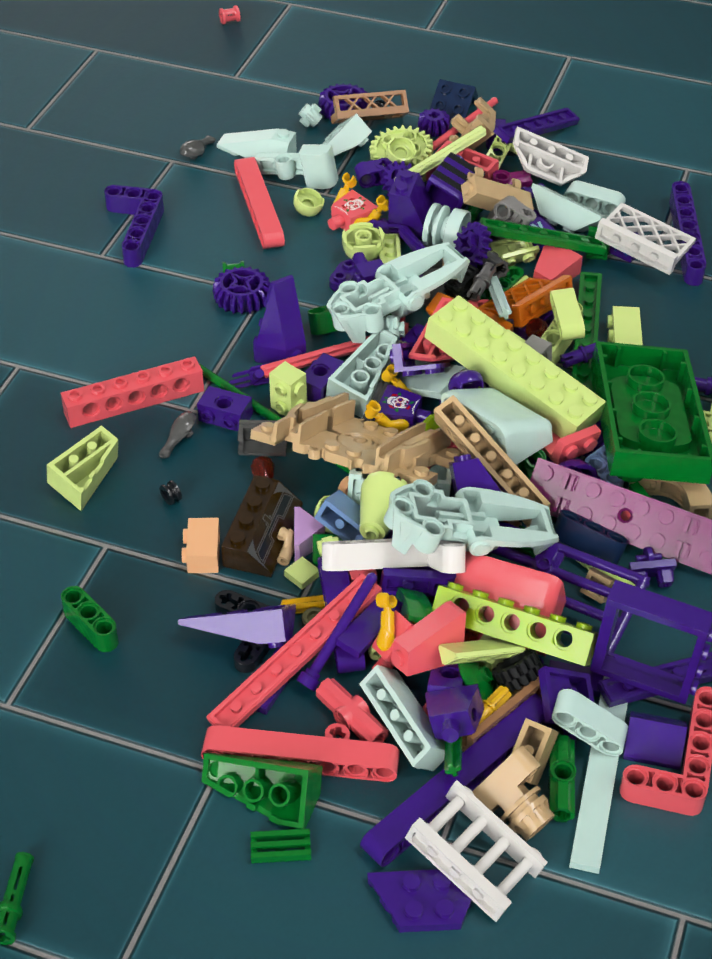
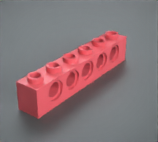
[61,356,204,428]

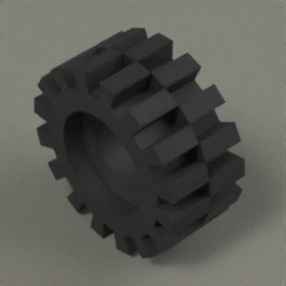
[444,264,481,301]
[492,648,544,692]

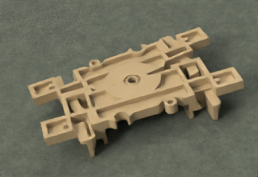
[250,392,464,485]

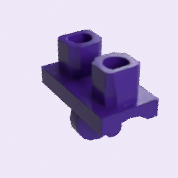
[629,547,677,588]

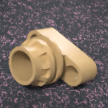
[472,745,555,841]

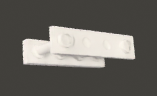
[405,780,548,922]

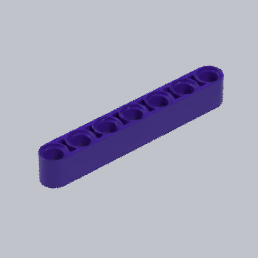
[669,181,706,286]

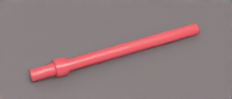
[433,97,498,150]

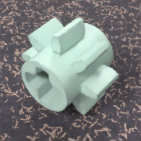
[299,103,322,127]
[383,315,405,341]

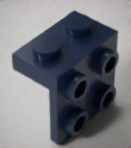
[429,79,478,120]

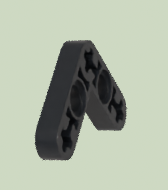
[215,590,270,673]

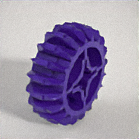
[318,83,368,121]
[212,266,270,314]

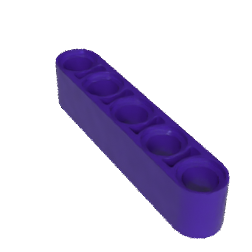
[317,557,366,674]

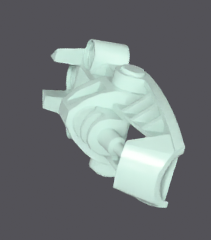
[326,242,470,343]
[384,479,559,556]

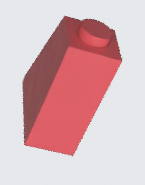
[533,245,583,280]
[391,601,466,677]

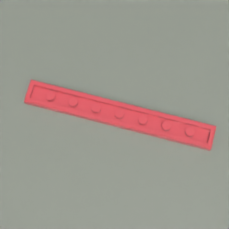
[206,573,382,727]

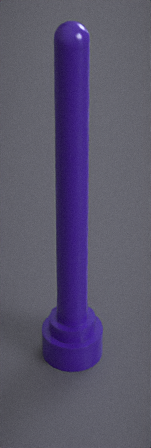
[296,572,377,691]

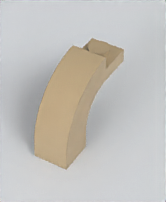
[628,478,712,520]

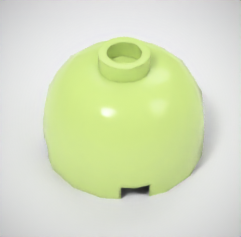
[342,222,384,261]

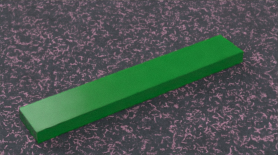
[479,217,607,256]

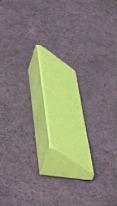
[438,638,526,665]

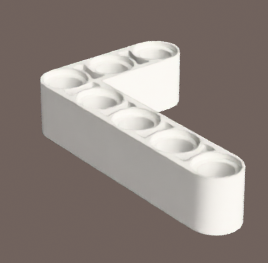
[322,538,466,574]

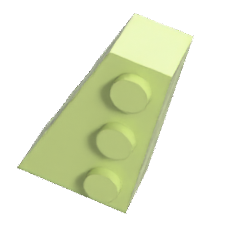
[47,425,118,511]

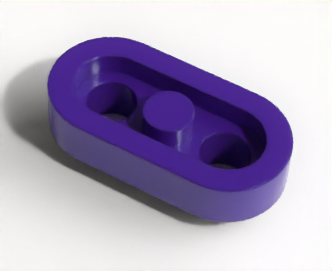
[329,259,356,292]

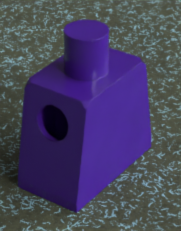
[425,684,484,743]

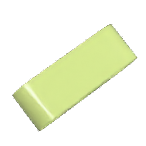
[550,287,585,341]

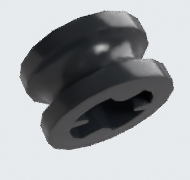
[159,480,182,505]

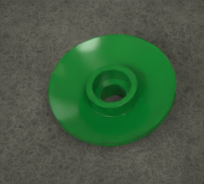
[458,662,494,700]

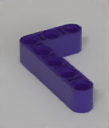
[104,185,164,267]

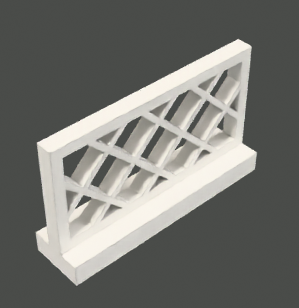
[595,203,696,275]

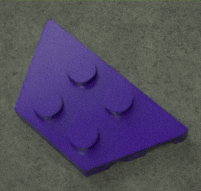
[367,869,473,933]

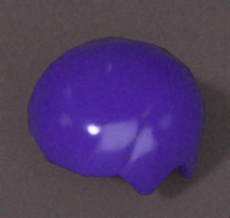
[448,369,484,390]

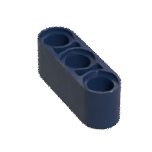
[553,510,628,565]

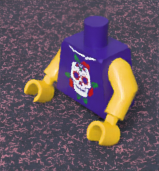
[365,364,433,433]

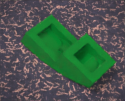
[396,587,433,623]

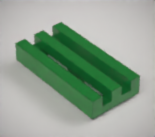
[250,828,311,863]

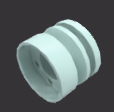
[422,203,471,248]

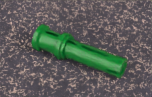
[0,852,34,945]

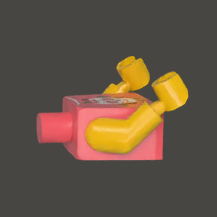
[328,172,389,231]
[372,592,416,670]

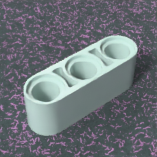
[564,180,626,216]
[552,689,628,756]

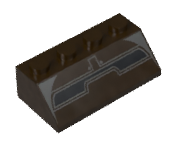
[221,475,303,578]

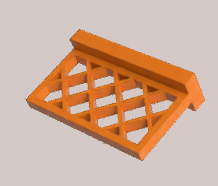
[478,275,573,328]

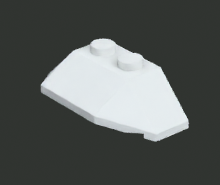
[513,126,589,186]

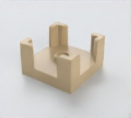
[449,97,496,150]

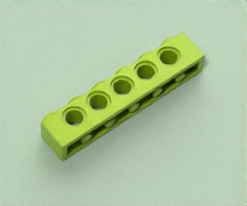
[432,581,599,666]

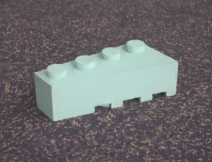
[325,329,398,418]

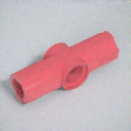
[316,678,389,743]

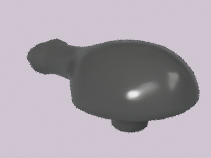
[179,135,215,159]
[159,411,196,459]

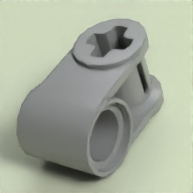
[493,196,536,226]

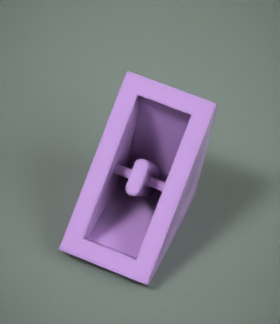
[294,507,325,561]

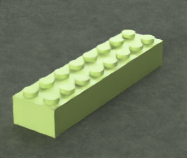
[424,295,606,438]

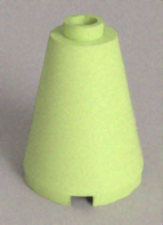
[359,471,407,540]

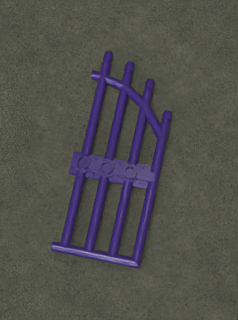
[490,521,650,653]

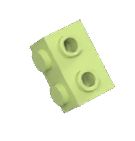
[269,361,307,416]

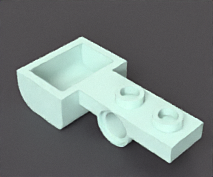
[255,144,339,189]

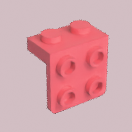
[542,424,601,465]

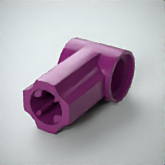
[492,170,532,188]

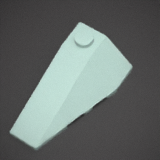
[322,114,372,157]
[217,128,297,159]

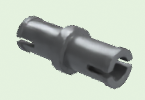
[467,262,497,302]

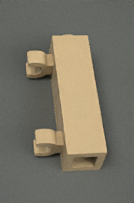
[461,167,534,215]

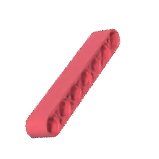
[234,157,285,249]
[201,725,400,782]

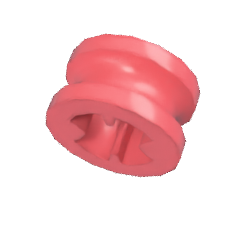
[325,723,350,739]

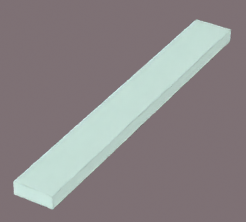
[569,676,628,874]

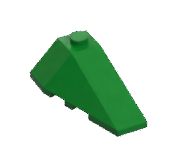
[202,753,323,829]

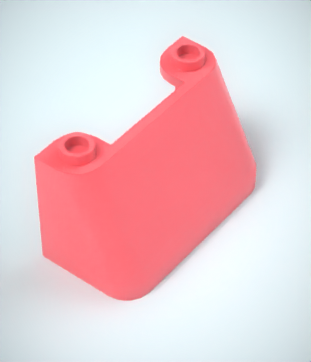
[454,551,567,657]

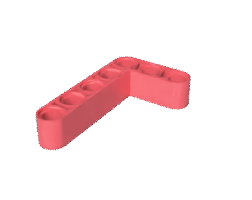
[619,686,712,816]

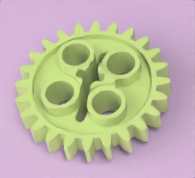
[369,125,434,167]

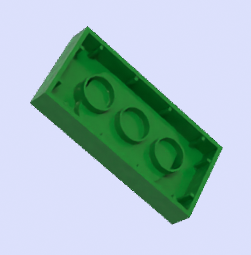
[591,341,712,484]

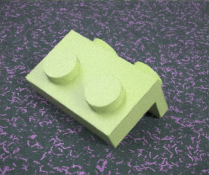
[488,238,540,267]

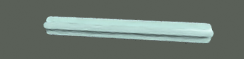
[488,276,512,320]

